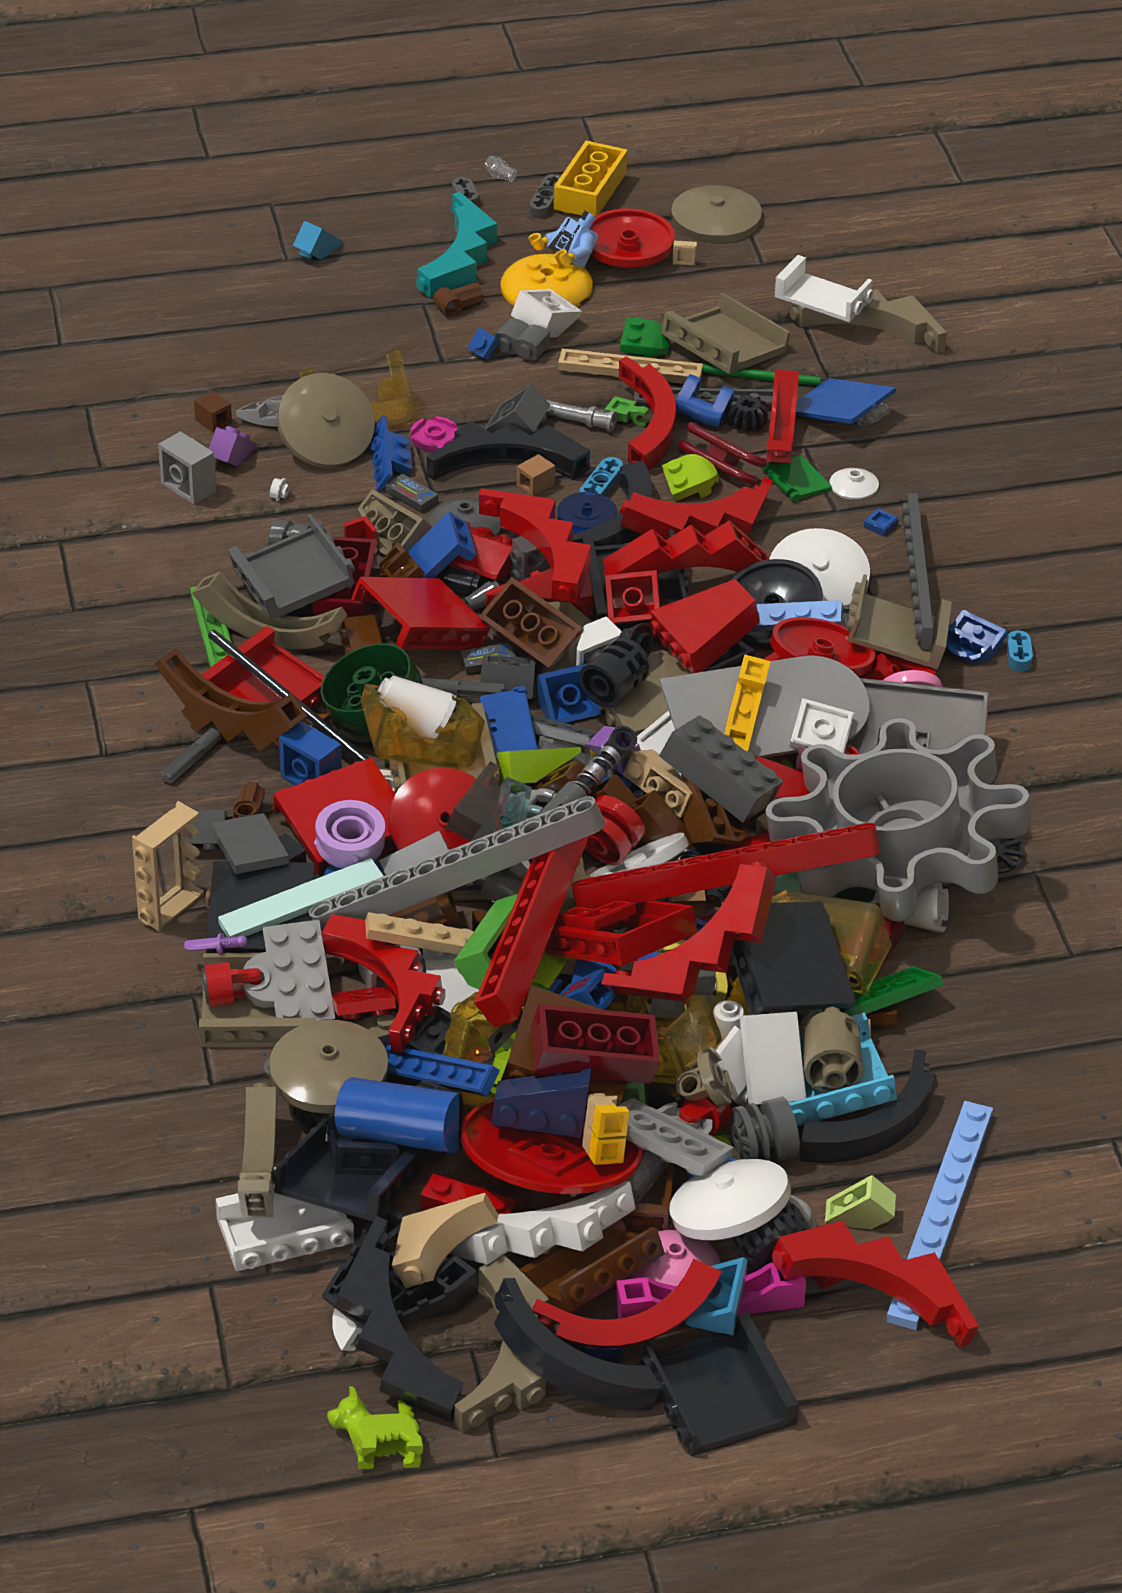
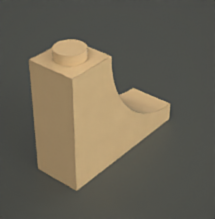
[392,1193,499,1288]

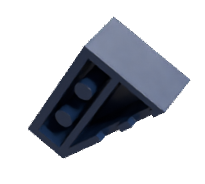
[491,1068,591,1138]

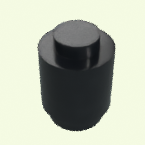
[444,566,483,596]

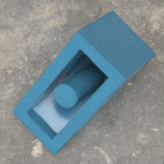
[293,221,344,260]

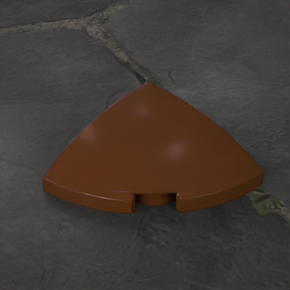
[374,542,425,578]

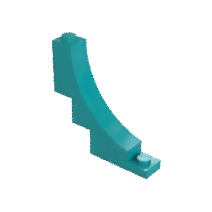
[416,192,497,299]

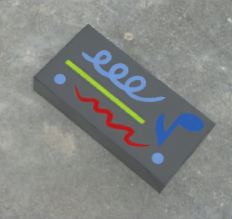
[385,474,438,512]
[460,643,516,674]

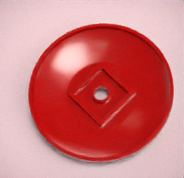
[461,1098,642,1194]

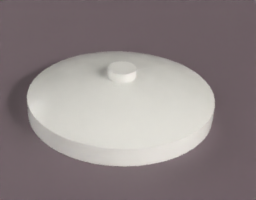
[770,528,870,605]
[589,833,689,878]
[669,1159,791,1240]

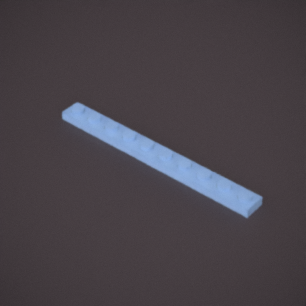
[886,1101,993,1330]

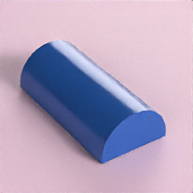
[335,1077,459,1154]

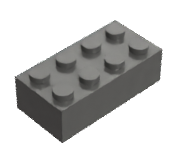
[659,715,784,823]

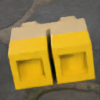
[582,1093,630,1165]

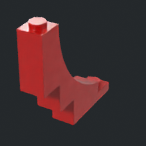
[619,477,773,540]
[479,488,591,604]
[603,520,769,576]
[602,862,777,1003]
[771,1220,979,1347]

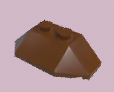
[681,774,750,847]

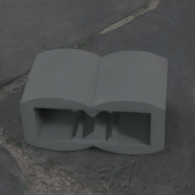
[495,318,550,361]

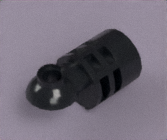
[579,623,654,708]

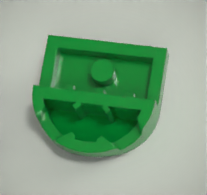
[620,317,670,359]

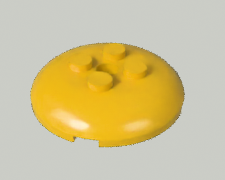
[501,254,593,308]

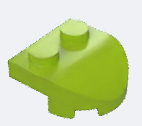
[662,454,719,502]

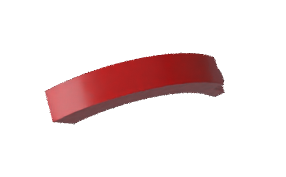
[619,356,676,470]
[766,370,799,463]
[532,1258,722,1348]

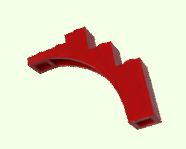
[322,914,446,1053]

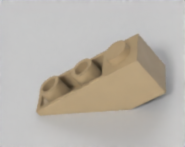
[623,749,693,818]

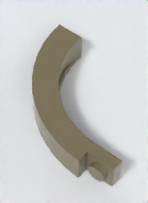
[192,571,347,649]

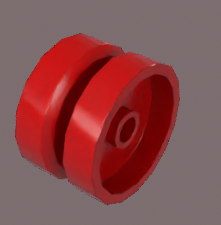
[585,795,645,866]

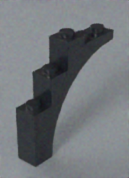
[427,421,590,480]

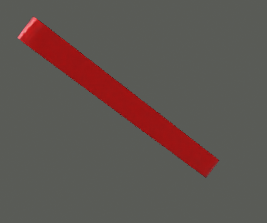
[571,823,881,909]

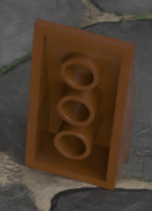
[479,577,584,670]

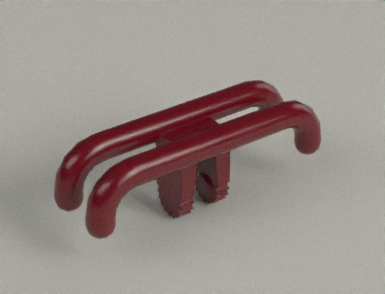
[678,422,767,486]

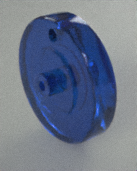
[557,492,617,533]

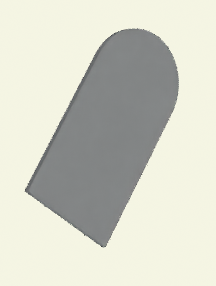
[659,656,869,758]

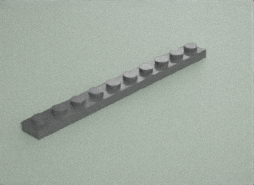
[902,493,933,650]

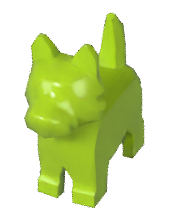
[327,1386,423,1469]

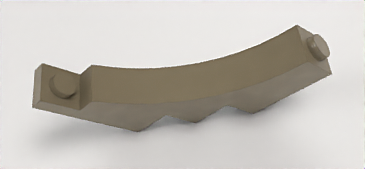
[789,284,947,354]
[238,1083,277,1218]

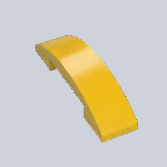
[724,655,771,751]

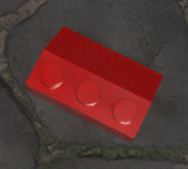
[448,520,515,580]
[421,1173,528,1214]

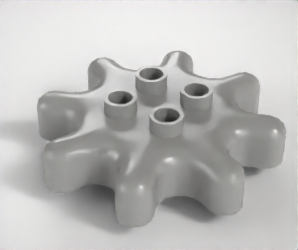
[766,718,1031,922]

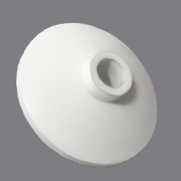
[830,468,879,500]

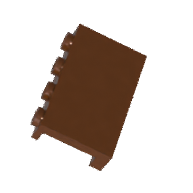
[519,1218,665,1313]

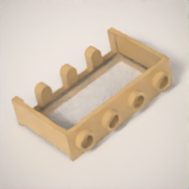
[132,801,205,931]

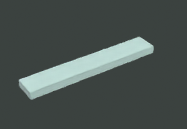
[218,858,383,937]

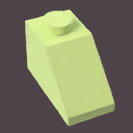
[825,1175,896,1230]

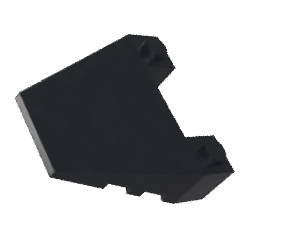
[322,1206,479,1330]

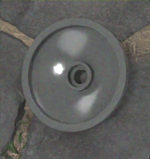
[428,497,502,535]

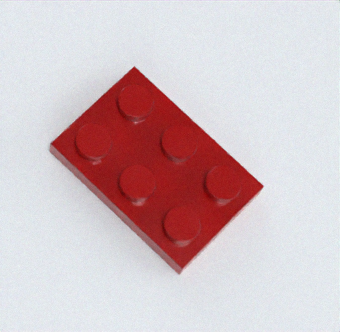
[331,985,396,1019]

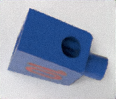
[559,966,617,1010]

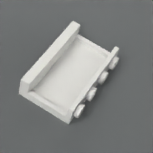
[215,1185,354,1272]

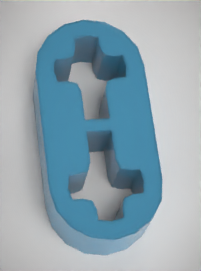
[1006,630,1033,672]

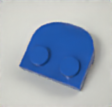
[946,610,1008,663]

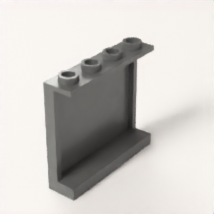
[227,514,355,621]

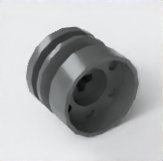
[730,1097,799,1161]

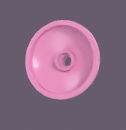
[630,1230,720,1286]

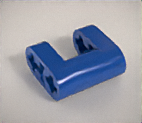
[675,374,735,429]

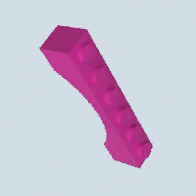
[616,1263,806,1322]

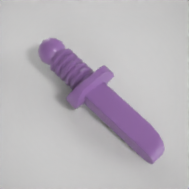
[184,933,247,953]

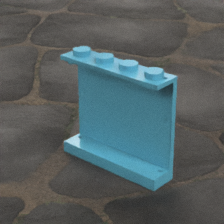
[788,1012,897,1127]

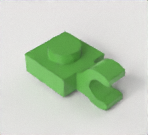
[605,396,649,427]

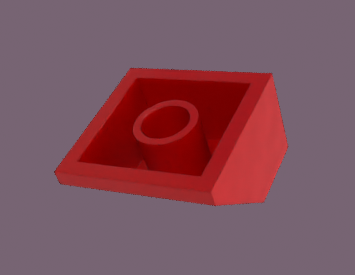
[605,570,661,625]

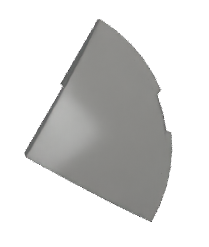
[236,395,283,426]

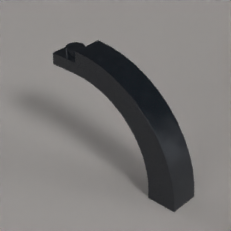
[573,461,652,546]
[800,1049,935,1163]
[494,1278,661,1410]

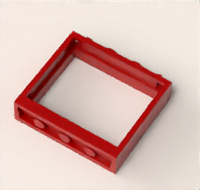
[545,900,697,966]

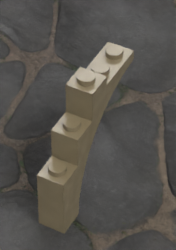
[454,1254,549,1433]

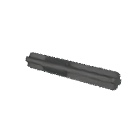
[422,678,507,698]
[161,724,224,784]

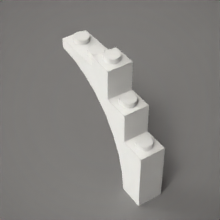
[449,1181,636,1265]

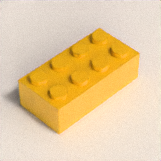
[554,141,628,216]

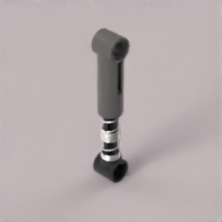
[529,726,637,863]

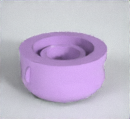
[314,800,385,869]

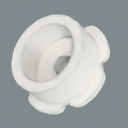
[270,478,290,502]

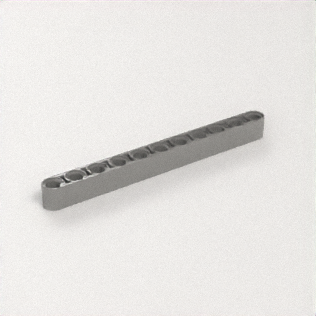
[309,796,605,933]

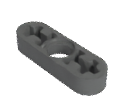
[530,174,561,218]

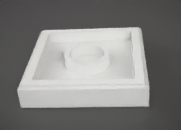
[789,698,854,753]

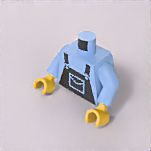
[529,210,598,267]

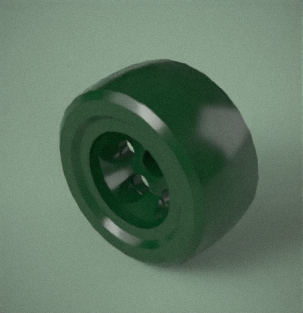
[321,643,424,743]

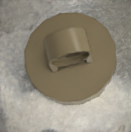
[676,1047,734,1107]

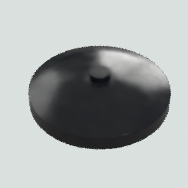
[730,559,824,649]

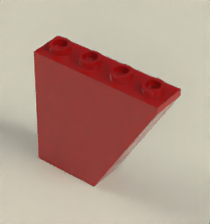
[650,579,760,674]

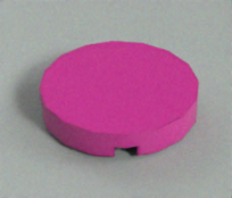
[411,416,457,452]

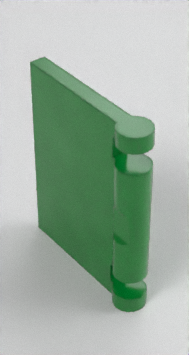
[762,455,832,503]

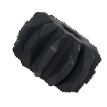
[727,395,768,432]

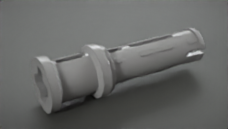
[546,400,617,433]

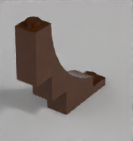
[515,759,693,849]

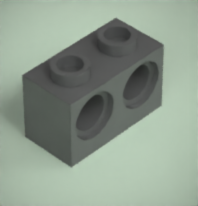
[510,536,551,582]

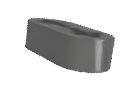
[452,177,478,206]

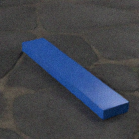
[385,1044,500,1097]

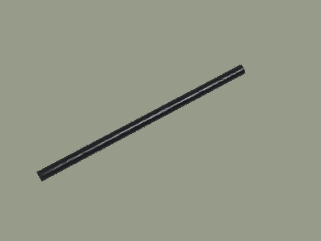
[208,629,377,765]

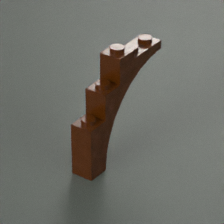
[154,648,308,752]

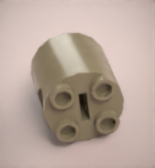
[801,1007,864,1093]

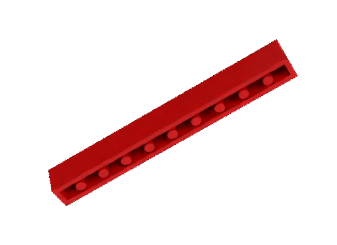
[474,836,589,1028]

